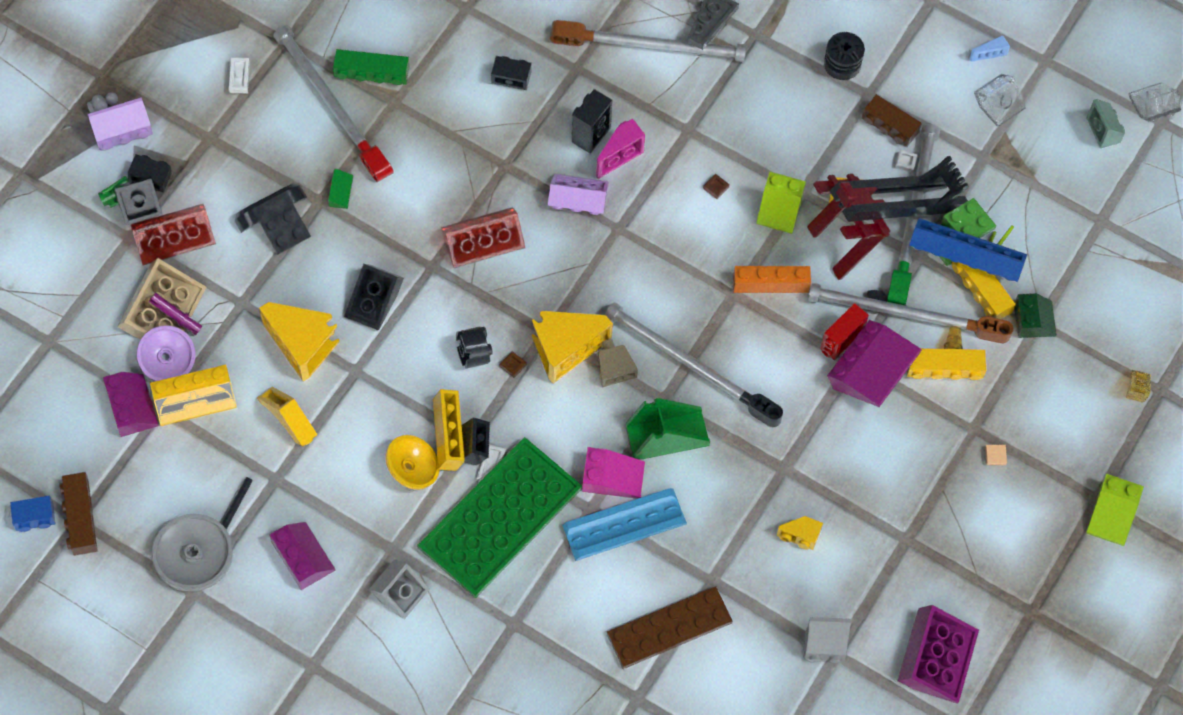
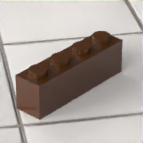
[59,472,98,556]

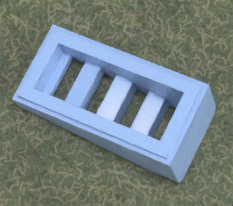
[969,36,1010,62]

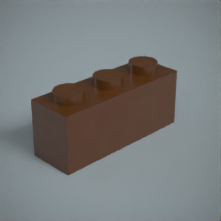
[862,94,922,147]

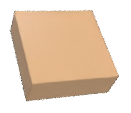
[985,445,1007,465]

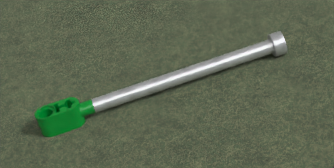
[887,124,940,306]

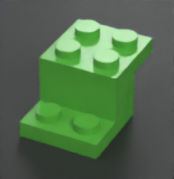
[939,198,996,266]

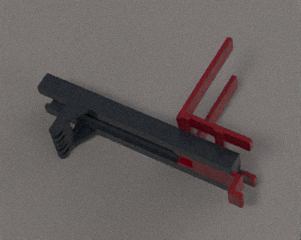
[807,156,969,280]

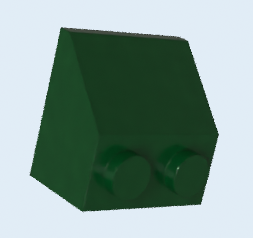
[1014,293,1057,338]

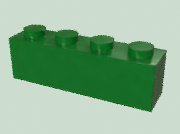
[333,49,409,85]

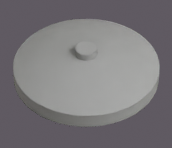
[152,514,233,592]

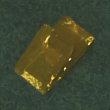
[1126,370,1151,402]

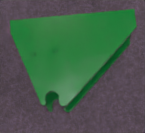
[625,398,710,460]

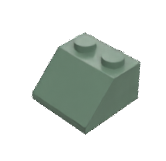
[1087,99,1125,148]

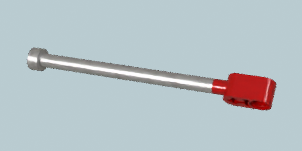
[274,25,394,182]

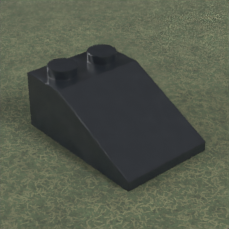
[344,263,404,330]

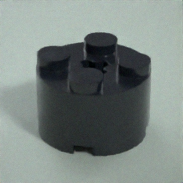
[456,327,493,369]

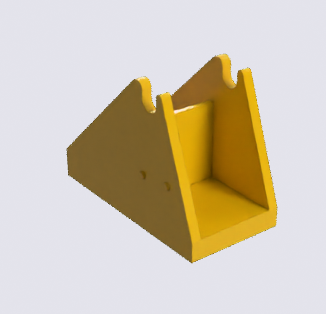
[259,302,340,381]
[532,311,613,384]

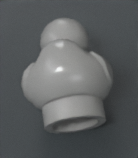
[87,92,118,113]

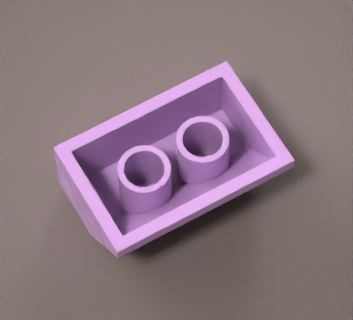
[88,97,153,151]
[548,174,609,215]

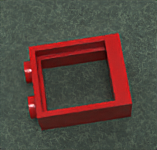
[820,303,869,361]

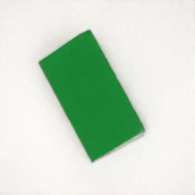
[328,169,354,209]

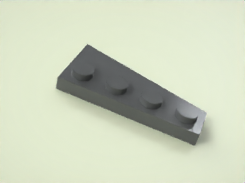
[687,0,739,50]

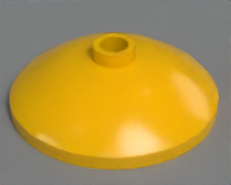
[385,435,440,490]

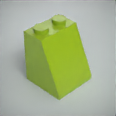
[756,172,806,234]

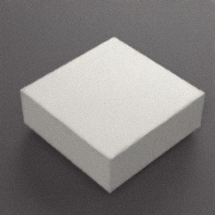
[895,150,918,173]

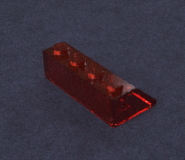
[131,204,216,265]
[441,207,526,268]

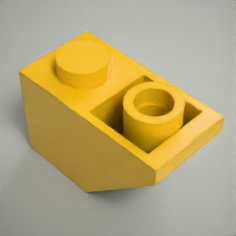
[776,516,823,550]

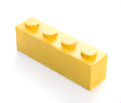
[952,262,1016,319]
[907,348,986,380]
[433,389,464,471]

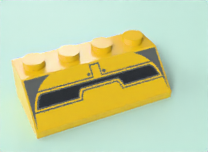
[150,364,237,426]

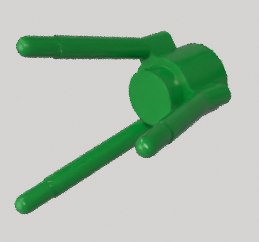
[98,176,130,208]

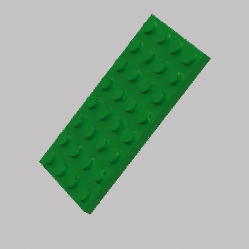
[417,437,583,598]

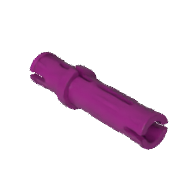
[148,292,203,336]

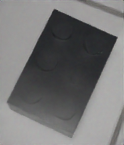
[571,89,613,154]

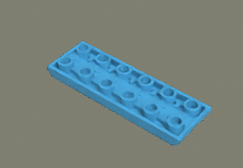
[562,488,687,561]

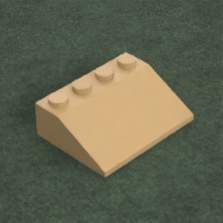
[117,258,207,339]

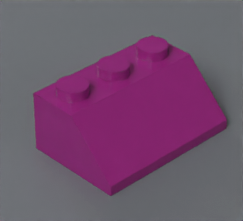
[103,372,159,437]
[269,522,336,590]

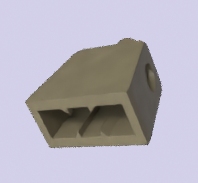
[598,339,638,387]

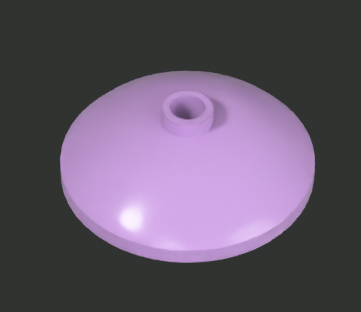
[137,326,196,381]

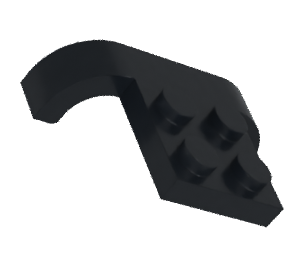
[235,183,311,255]

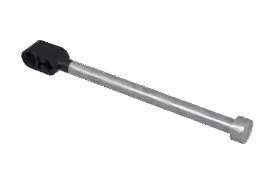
[605,302,783,427]

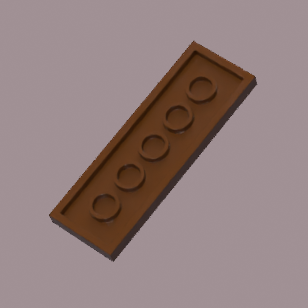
[607,586,733,669]

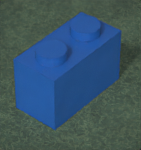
[10,496,56,532]

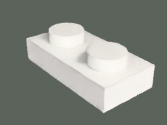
[229,58,250,93]

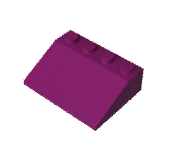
[827,319,922,407]
[897,605,979,704]

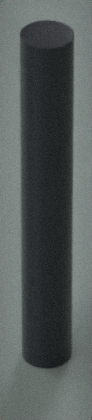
[221,477,253,530]

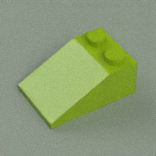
[1086,474,1144,546]

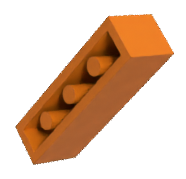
[733,266,811,293]

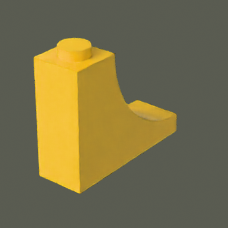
[257,386,317,446]

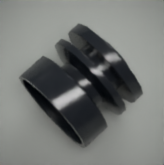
[824,32,865,80]

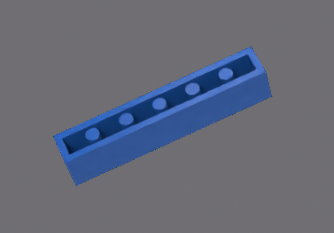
[909,218,1027,282]

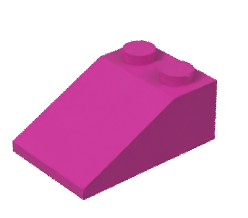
[596,118,645,179]
[582,447,645,499]

